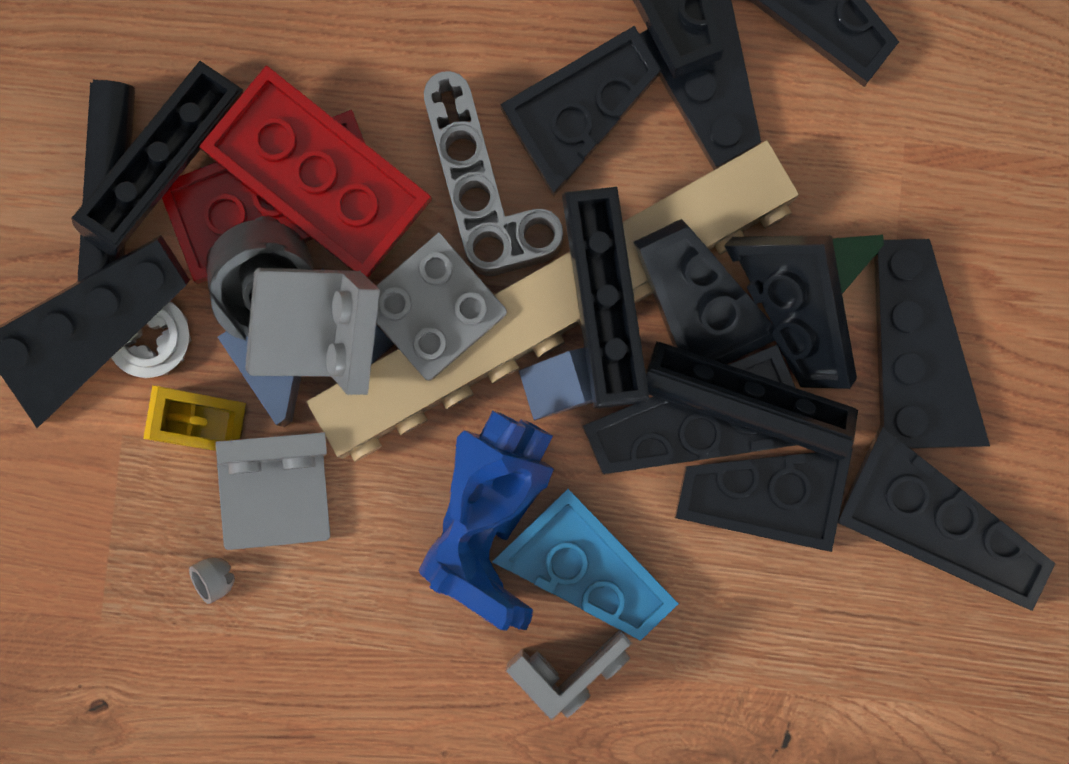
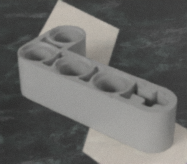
[424,71,563,276]

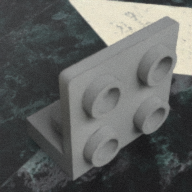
[376,232,507,381]
[245,268,380,395]
[215,432,330,550]
[506,630,632,720]

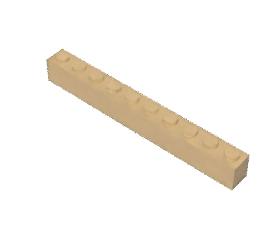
[306,140,799,462]

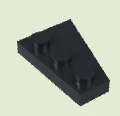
[640,0,761,170]
[500,26,661,196]
[633,219,775,364]
[724,235,857,389]
[674,448,853,552]

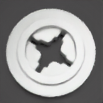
[111,301,191,379]

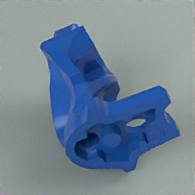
[418,411,554,631]

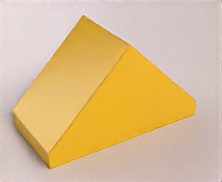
[143,386,246,451]

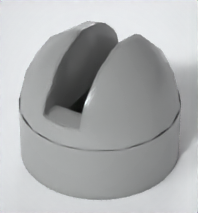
[189,557,235,604]

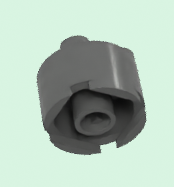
[206,216,315,340]

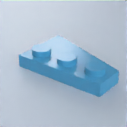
[492,489,679,641]

